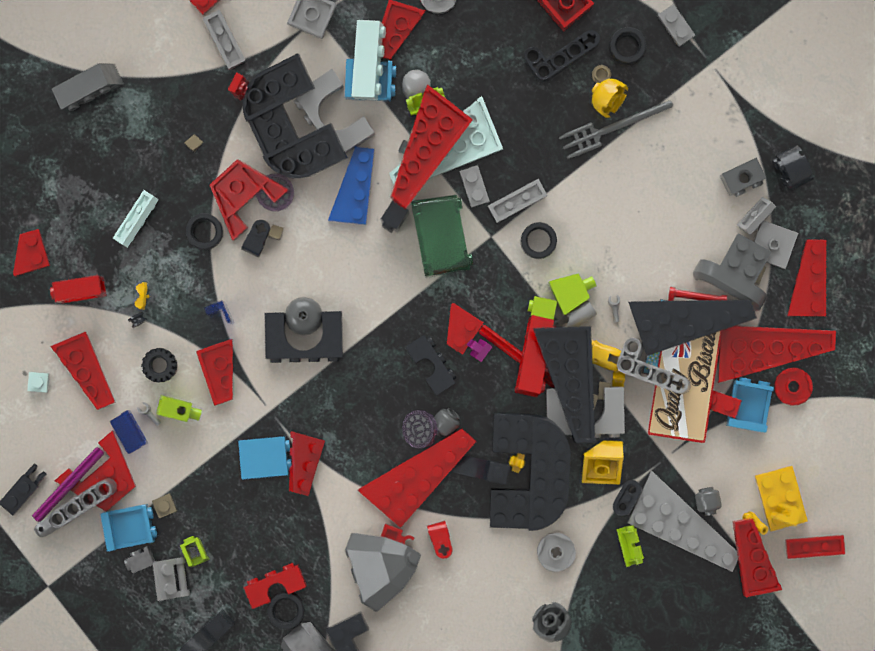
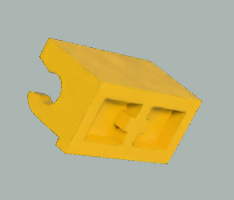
[770,503,803,526]

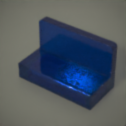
[204,300,234,324]
[110,410,148,454]

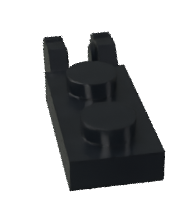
[0,463,47,516]

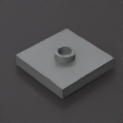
[287,0,337,39]
[754,220,798,269]

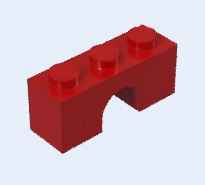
[244,563,307,609]

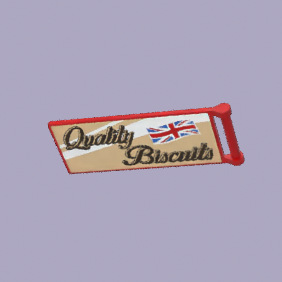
[648,287,727,443]

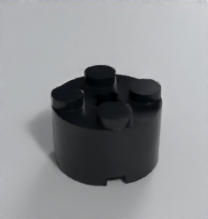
[772,145,814,190]

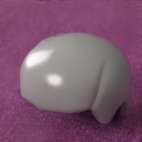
[402,70,431,99]

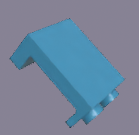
[345,59,396,101]
[726,377,774,433]
[238,436,292,479]
[100,504,157,551]

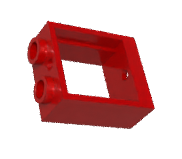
[50,275,107,304]

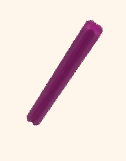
[32,447,104,522]

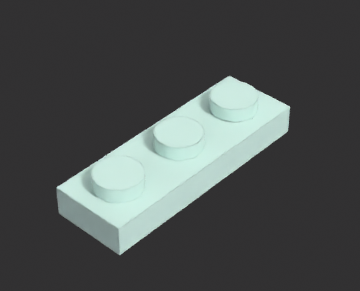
[113,190,159,248]

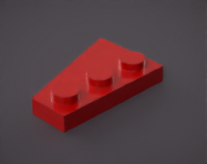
[381,0,426,60]
[196,339,233,406]
[289,431,325,496]

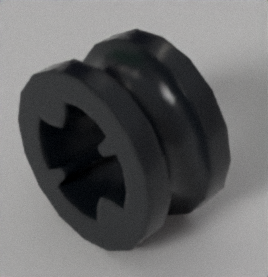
[128,312,147,328]

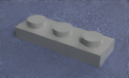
[203,10,246,70]
[488,179,548,223]

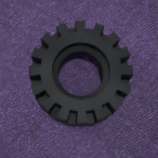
[141,348,177,383]

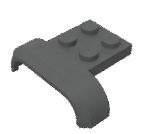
[693,233,771,312]

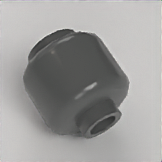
[431,408,460,437]
[695,487,722,516]

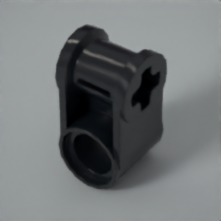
[241,220,270,257]

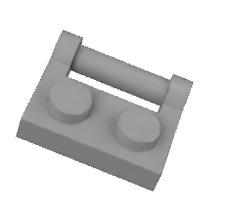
[152,557,190,601]

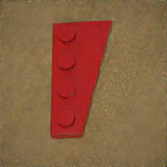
[787,240,826,317]
[50,331,116,410]
[732,518,783,597]

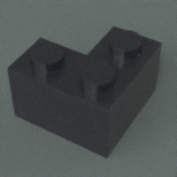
[326,611,369,651]

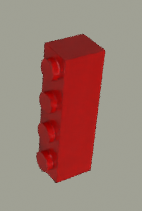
[515,315,556,397]

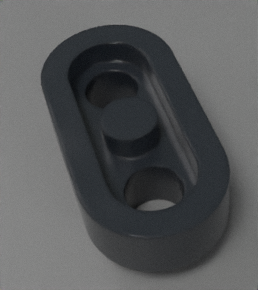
[613,480,642,517]

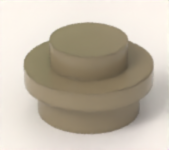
[592,65,611,83]

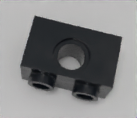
[380,200,409,233]

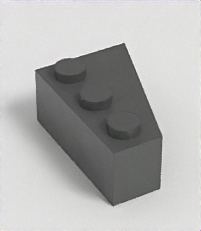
[52,63,124,111]

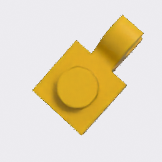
[509,453,525,473]

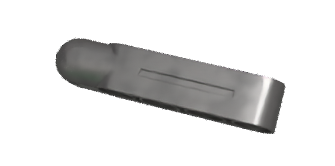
[34,478,117,537]

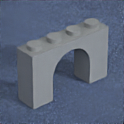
[293,69,375,153]
[546,387,625,438]

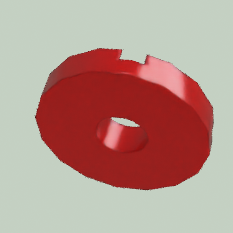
[774,368,813,406]

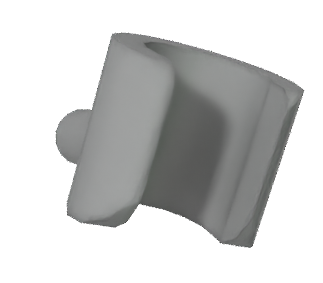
[608,295,620,322]
[137,402,161,426]

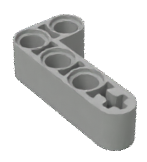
[617,338,691,394]

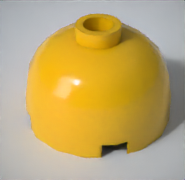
[592,79,628,118]

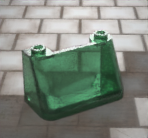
[411,194,473,279]

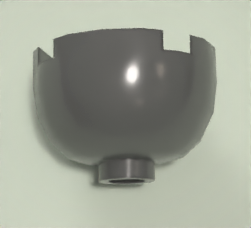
[285,297,323,335]
[532,602,572,642]

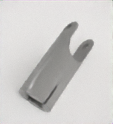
[553,300,597,327]

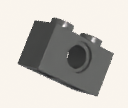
[720,157,766,197]

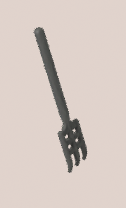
[559,100,673,159]

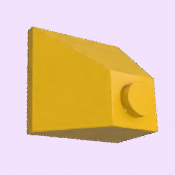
[582,440,623,485]

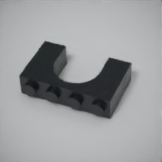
[265,311,343,363]

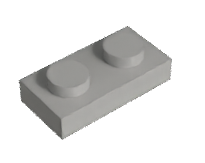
[657,4,695,47]
[460,165,490,208]
[737,197,776,234]

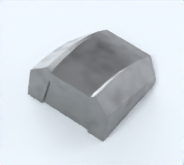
[281,622,334,651]

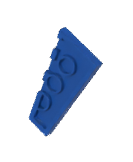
[328,147,374,225]

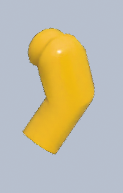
[742,511,769,535]

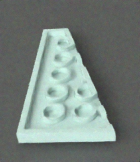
[389,96,503,184]

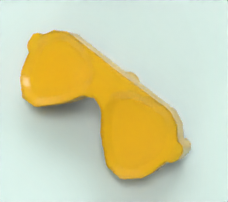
[134,282,149,310]

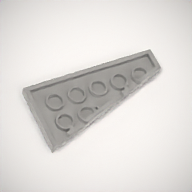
[627,471,738,572]

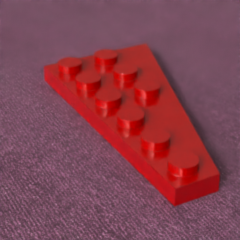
[390,84,473,209]
[718,326,836,383]
[358,429,476,528]

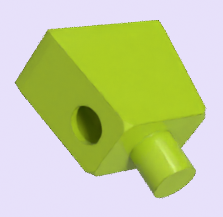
[548,273,597,316]
[156,395,202,422]

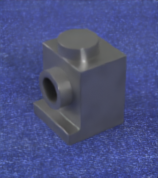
[124,546,155,573]

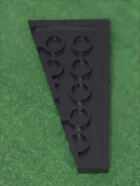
[628,300,757,356]
[533,326,595,443]

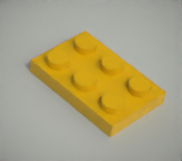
[755,466,808,531]

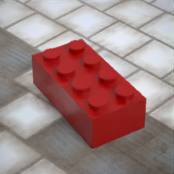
[537,0,594,32]

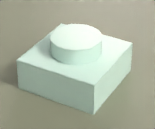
[27,372,49,393]

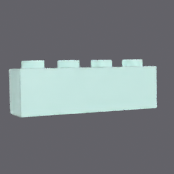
[351,20,386,100]

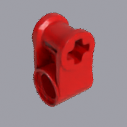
[427,521,452,559]

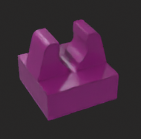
[467,339,492,362]

